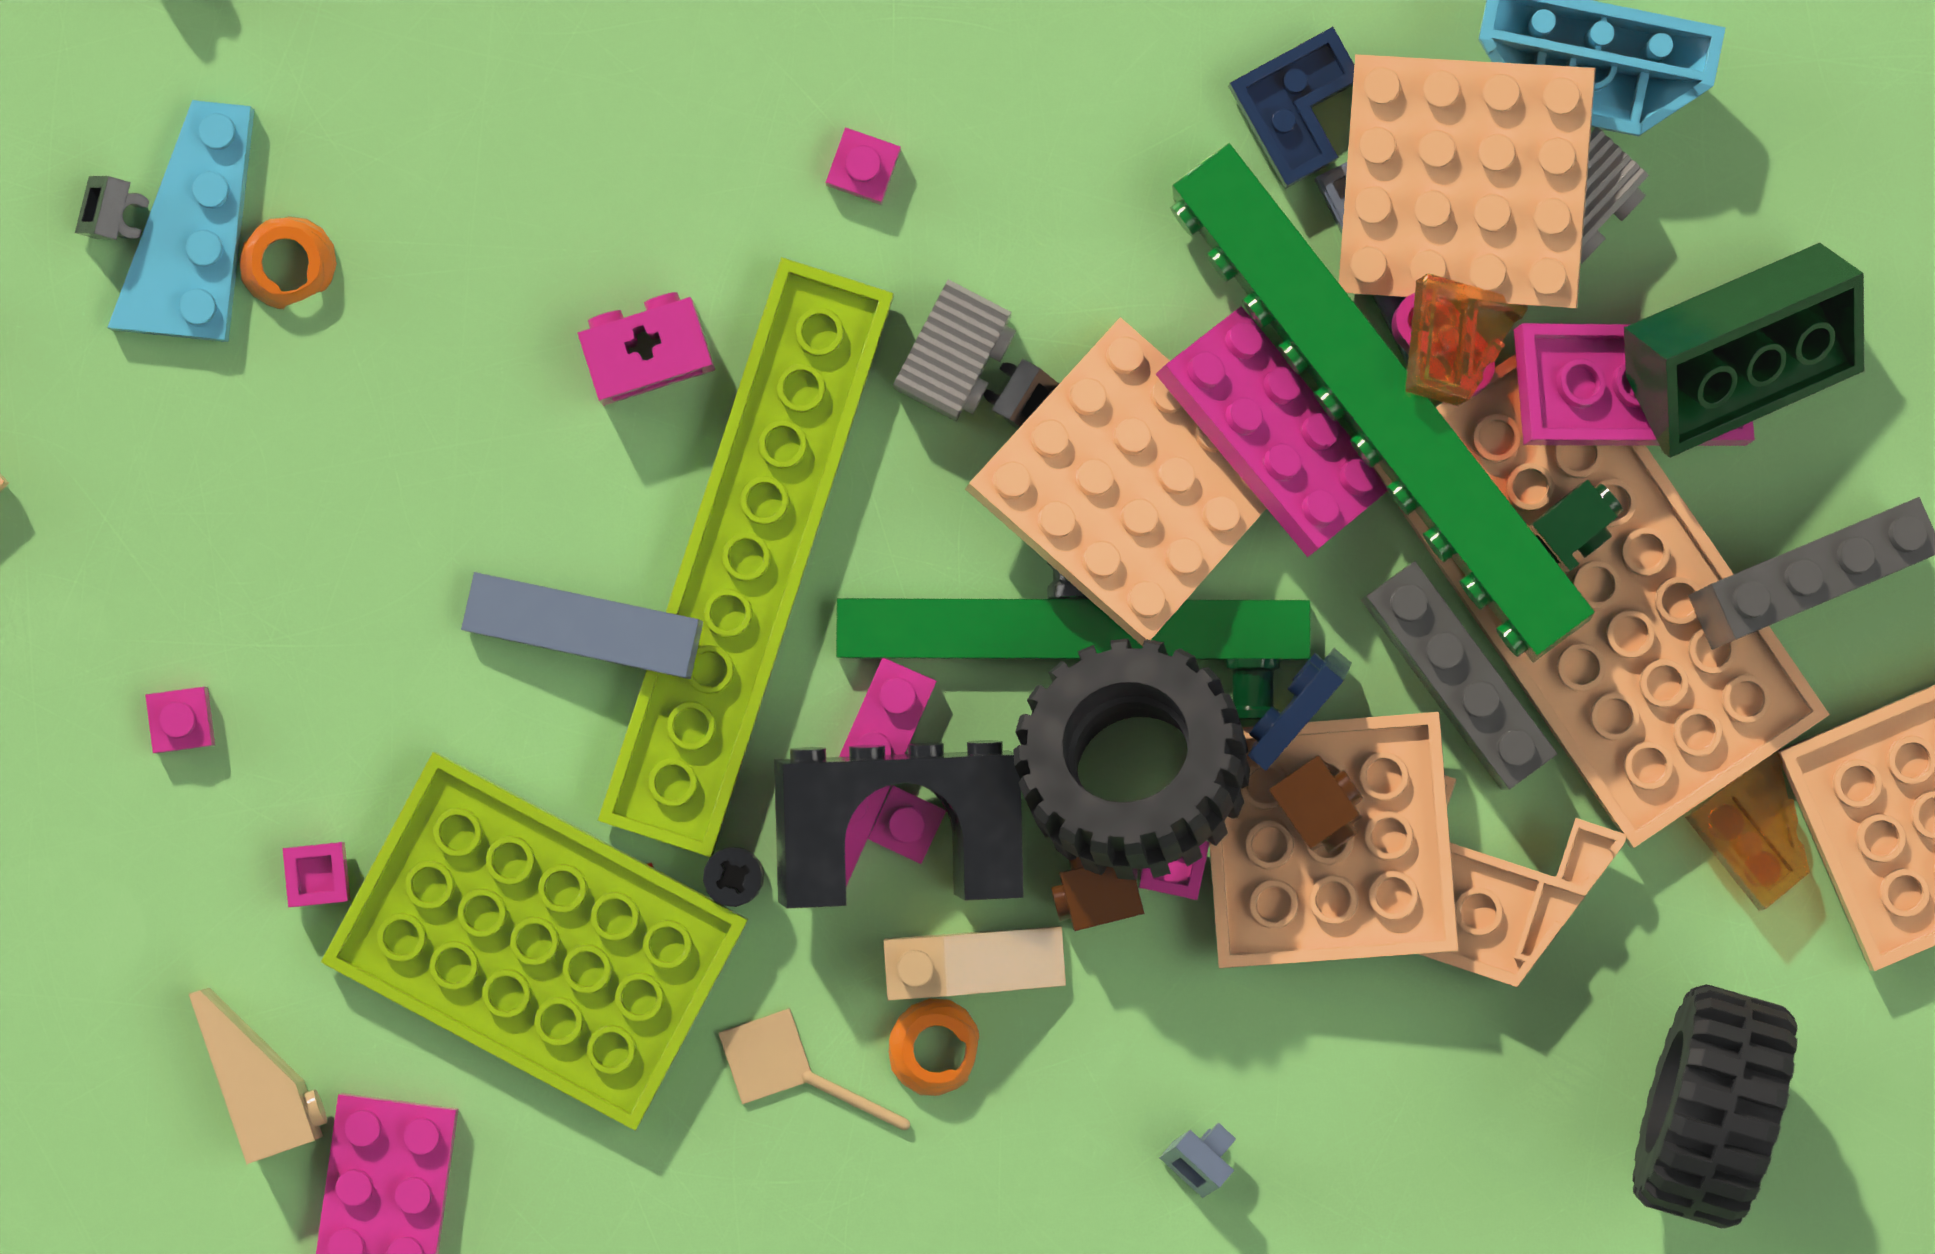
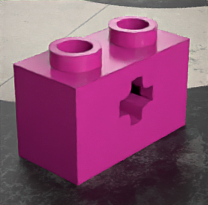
[577,292,715,406]

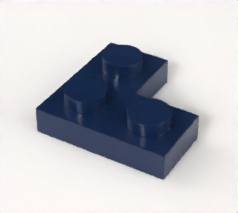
[1228,27,1354,189]
[1247,648,1352,771]

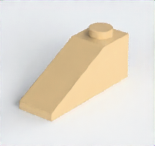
[884,926,1066,1000]
[189,988,327,1164]

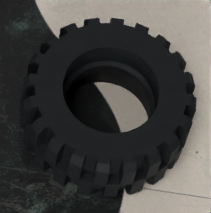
[1013,638,1250,880]
[1632,984,1798,1229]

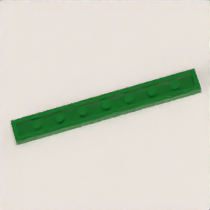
[836,598,1310,660]

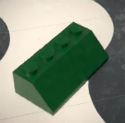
[1624,242,1864,458]

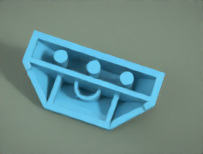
[1478,0,1726,136]

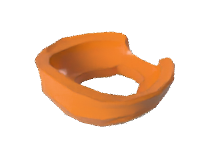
[239,216,337,309]
[888,998,979,1096]

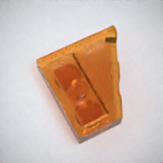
[1405,273,1528,406]
[1685,749,1810,911]

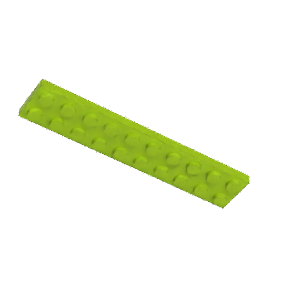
[597,257,894,857]

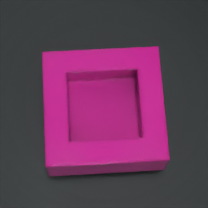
[826,127,901,205]
[145,687,215,753]
[868,786,946,864]
[1138,841,1209,900]
[282,842,351,908]

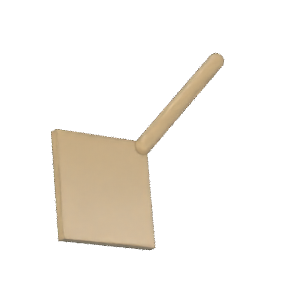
[718,1008,910,1130]

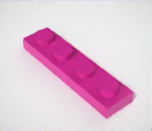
[839,658,937,887]

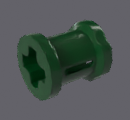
[1227,658,1280,719]

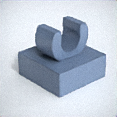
[1159,1123,1236,1198]

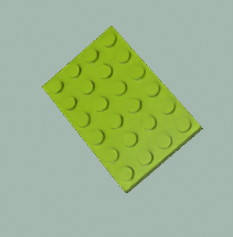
[321,752,749,1131]

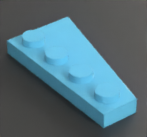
[107,100,254,342]

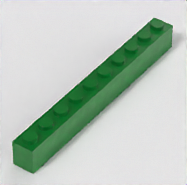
[1170,143,1595,663]

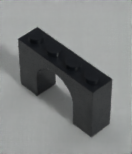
[774,740,1024,909]

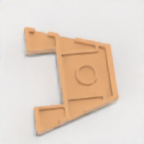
[1419,775,1627,987]

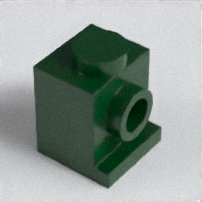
[1528,480,1624,573]

